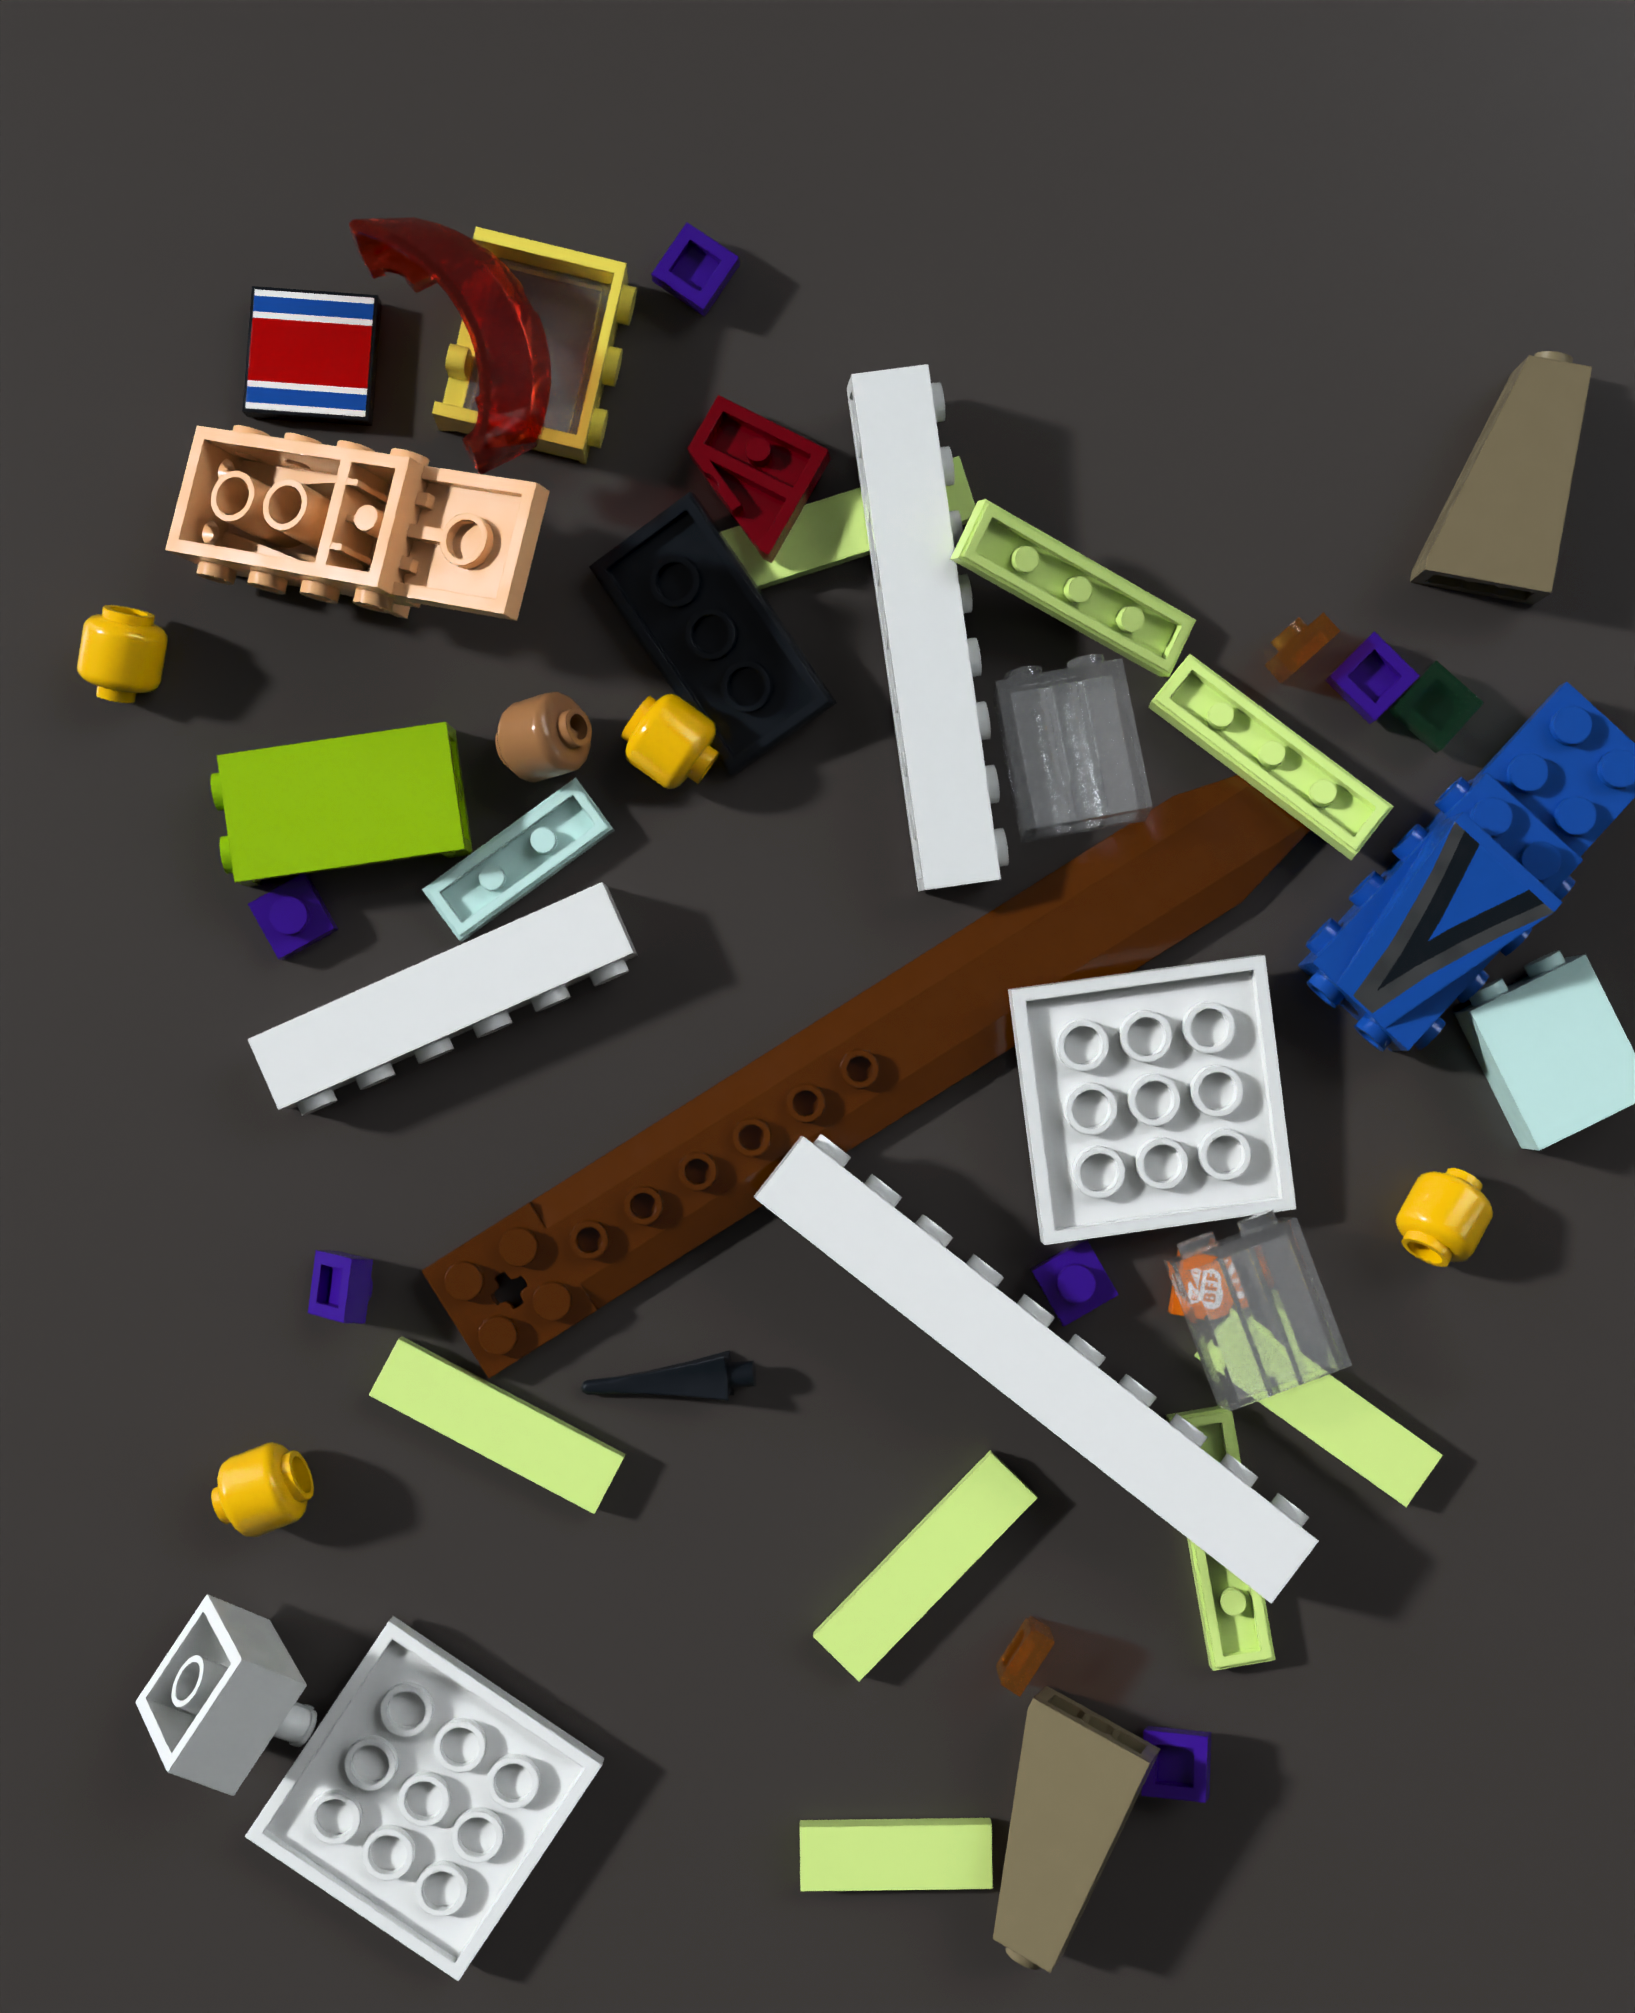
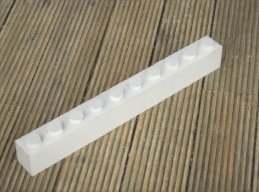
[754,1134,1319,1604]

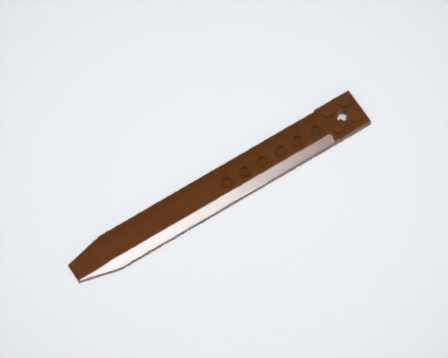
[421,775,1310,1378]

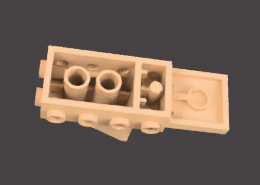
[165,425,550,621]

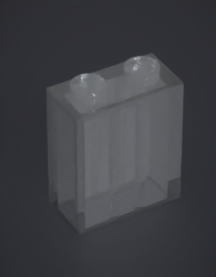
[993,654,1153,843]
[1164,1209,1352,1411]

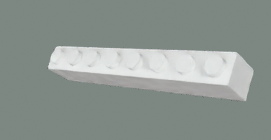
[846,364,1009,892]

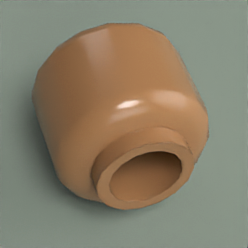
[495,692,592,782]

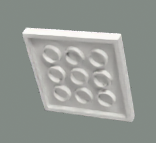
[1008,955,1296,1245]
[245,1616,604,1981]

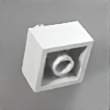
[135,1594,317,1796]

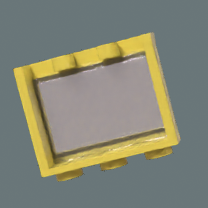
[432,227,637,464]

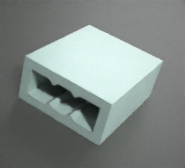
[1454,950,1635,1151]

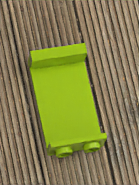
[211,722,473,887]

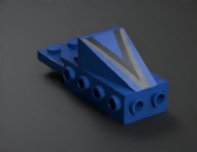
[1298,682,1635,1052]

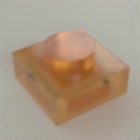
[1264,612,1340,683]

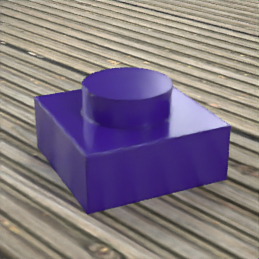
[651,222,740,317]
[1325,631,1420,724]
[248,874,339,960]
[1030,1239,1119,1327]
[308,1250,373,1324]
[1141,1726,1212,1803]

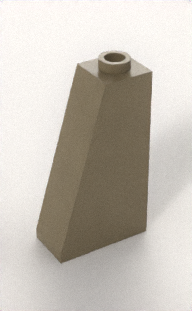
[1410,351,1592,605]
[993,1686,1161,1973]

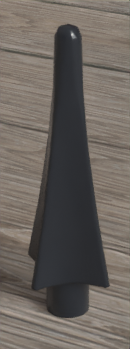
[581,1350,756,1401]

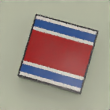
[242,286,382,426]

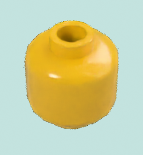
[77,605,168,703]
[621,694,719,789]
[1395,1168,1493,1267]
[211,1442,314,1537]

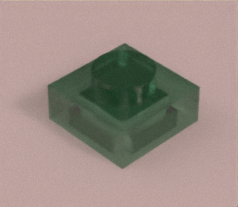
[1389,660,1484,753]

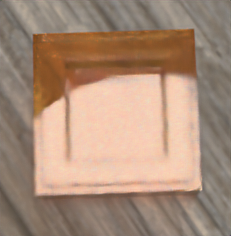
[996,1616,1055,1697]

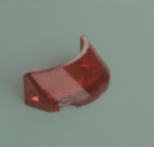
[349,217,552,474]

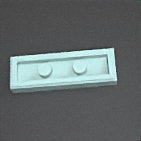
[422,777,615,942]

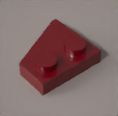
[687,395,831,563]

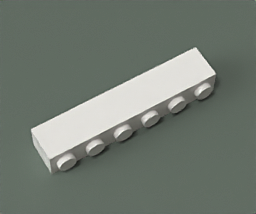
[248,882,638,1116]

